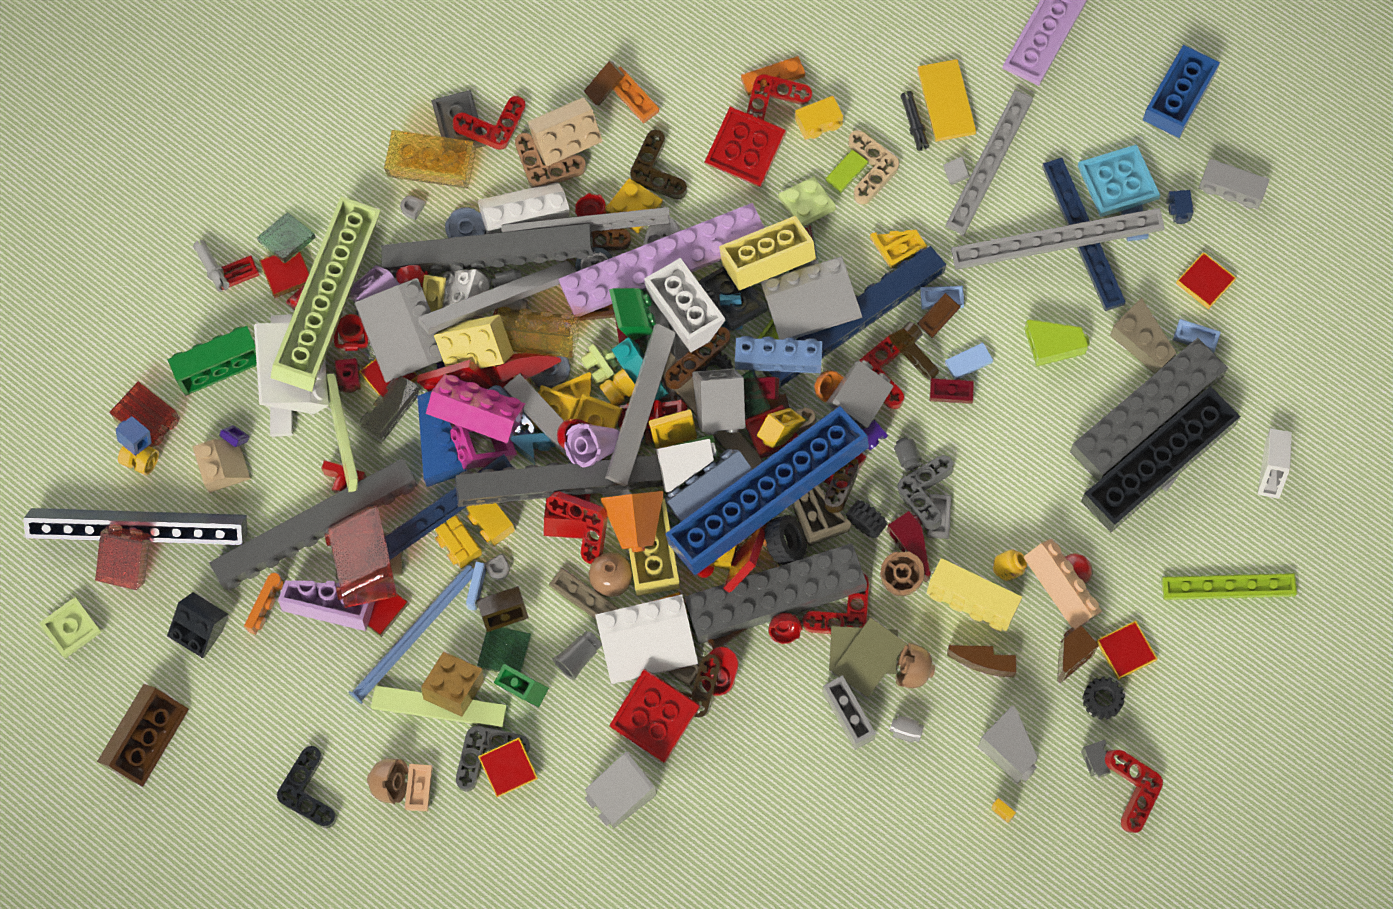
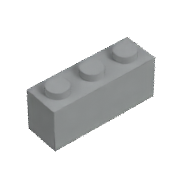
[1198,159,1270,209]
[822,675,876,750]

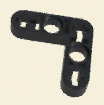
[277,746,337,828]

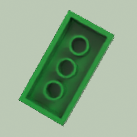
[167,326,257,396]

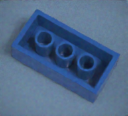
[1143,45,1220,139]

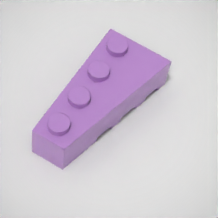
[278,581,379,631]

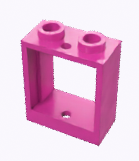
[450,425,517,469]

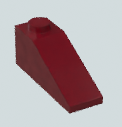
[887,511,930,583]

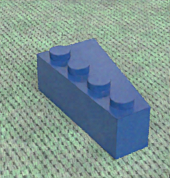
[417,391,467,487]

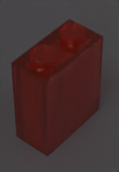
[109,381,180,448]
[95,524,150,590]

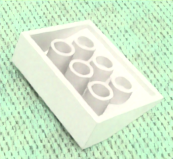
[254,323,329,414]
[595,594,698,684]

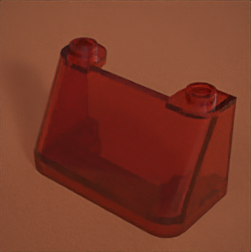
[324,505,397,608]

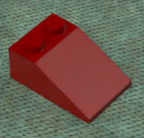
[544,494,591,539]

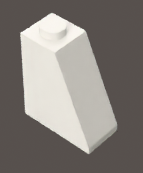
[1258,428,1292,499]
[656,439,716,492]

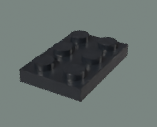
[698,267,768,331]

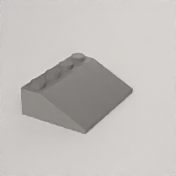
[761,256,862,340]
[355,278,443,383]

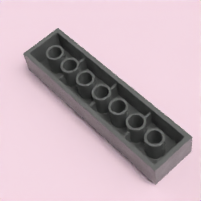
[1070,338,1228,481]
[684,543,867,644]

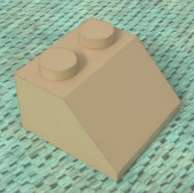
[192,439,251,493]

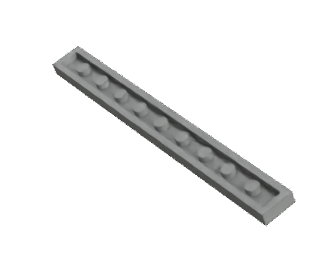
[951,208,1164,270]

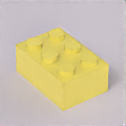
[434,315,514,368]

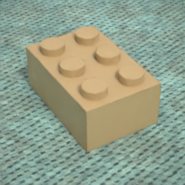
[528,97,603,166]

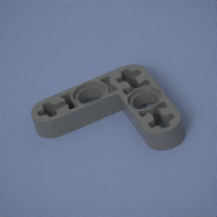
[898,455,954,530]
[456,726,530,792]

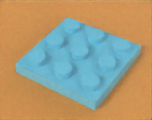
[1077,144,1160,217]

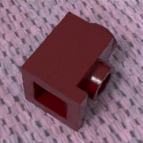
[335,358,361,393]

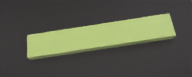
[327,373,358,492]
[371,686,507,728]

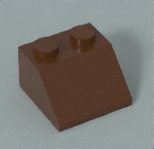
[1057,625,1099,684]

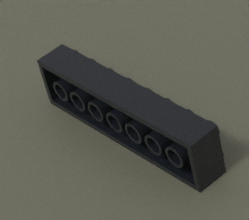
[1081,386,1241,533]

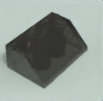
[360,376,421,444]

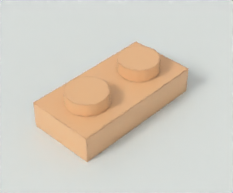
[405,764,433,812]

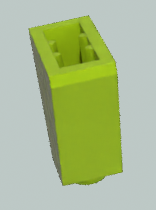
[1024,320,1090,367]

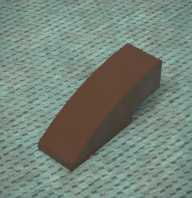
[947,645,1016,678]

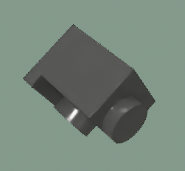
[1081,740,1111,778]

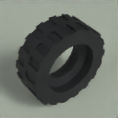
[765,515,807,565]

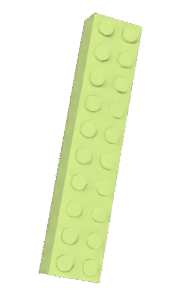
[271,196,381,392]

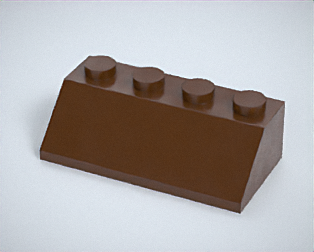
[97,684,189,787]

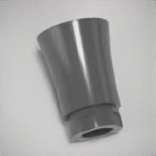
[552,631,602,680]

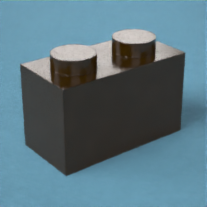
[476,586,529,632]

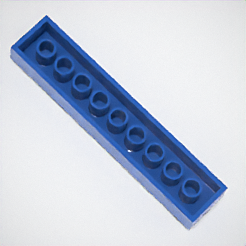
[665,406,869,575]

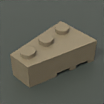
[1110,297,1176,374]
[791,485,851,546]

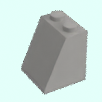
[826,360,893,428]
[692,369,745,434]
[978,705,1038,784]
[585,751,656,829]

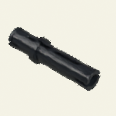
[900,91,929,151]

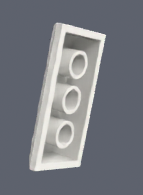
[478,182,569,234]
[644,258,725,352]

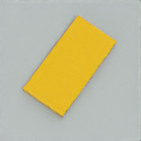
[917,59,976,142]

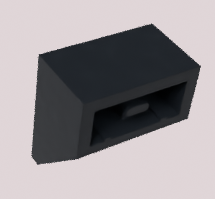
[167,592,229,658]

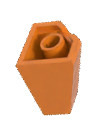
[601,491,663,552]

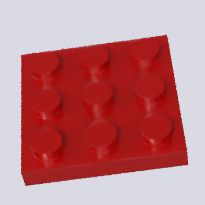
[704,106,787,188]
[609,669,701,763]

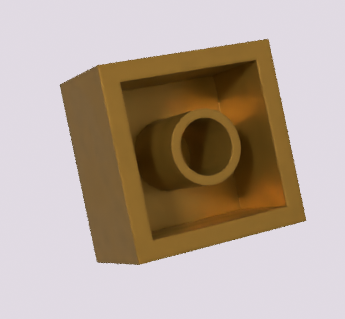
[421,651,484,717]

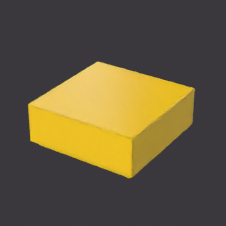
[991,798,1016,823]

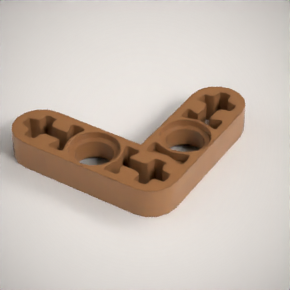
[515,133,586,188]

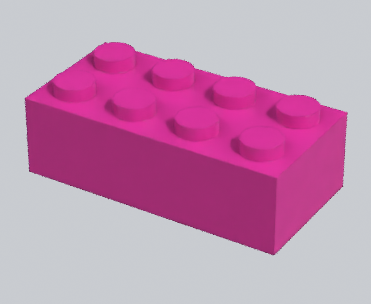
[426,374,526,443]

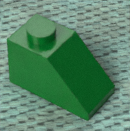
[494,664,549,708]

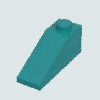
[611,337,669,400]

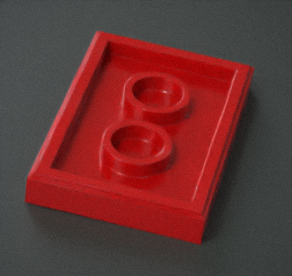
[723,527,765,593]

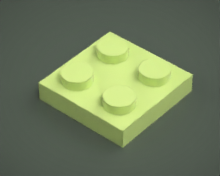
[778,177,836,226]
[39,597,102,659]

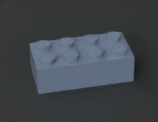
[665,449,753,522]

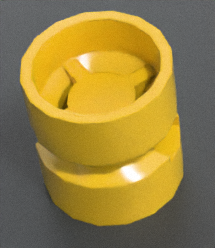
[599,369,635,406]
[118,446,159,475]

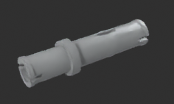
[193,240,229,292]

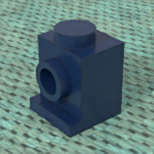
[1166,190,1194,224]

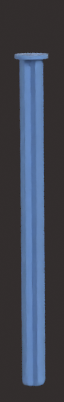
[348,565,474,704]

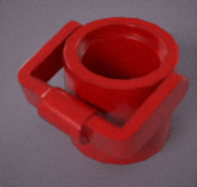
[334,314,369,351]

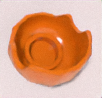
[814,370,844,402]

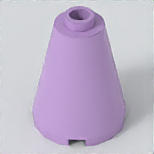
[565,423,620,468]

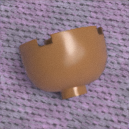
[880,551,924,596]
[589,552,633,597]
[895,643,935,689]
[367,758,409,804]

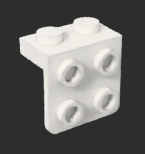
[443,270,491,319]

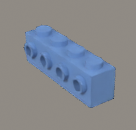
[735,336,822,373]

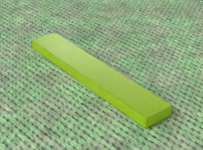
[1161,573,1297,600]

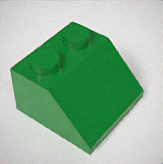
[609,288,656,341]

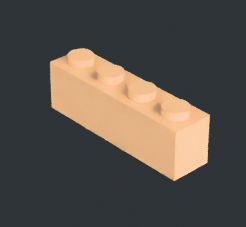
[1023,539,1102,629]

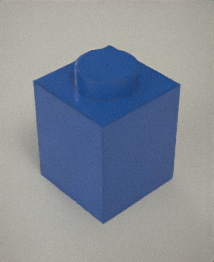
[115,416,151,456]

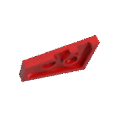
[417,360,495,392]

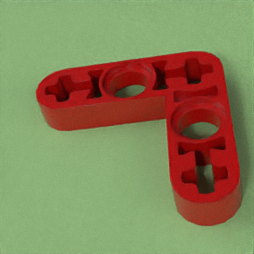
[746,74,812,120]
[452,96,526,150]
[859,336,904,409]
[546,491,608,564]
[802,573,869,634]
[1105,749,1163,833]

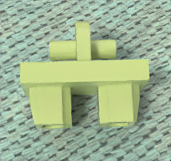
[581,344,618,386]

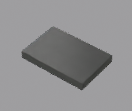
[431,90,486,156]

